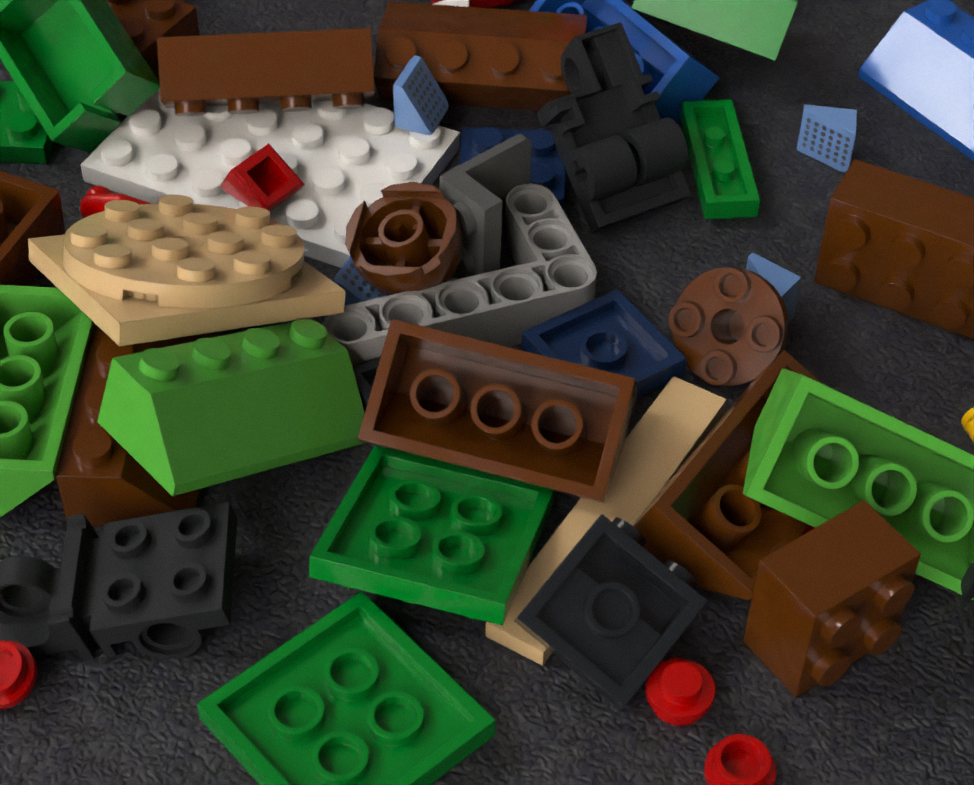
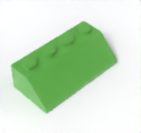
[0,285,95,517]
[97,318,367,496]
[743,368,974,600]

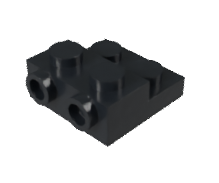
[514,514,708,709]

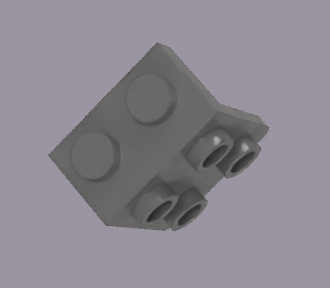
[439,134,532,279]

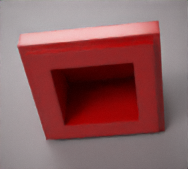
[220,144,305,212]

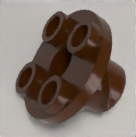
[668,267,789,386]

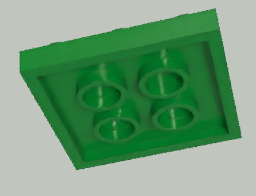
[309,446,554,625]
[197,591,496,785]

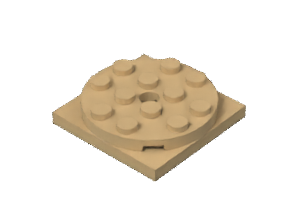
[28,195,345,346]

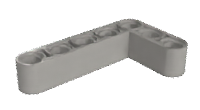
[322,183,597,367]

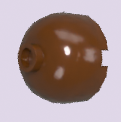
[345,182,463,296]

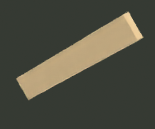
[485,376,727,666]

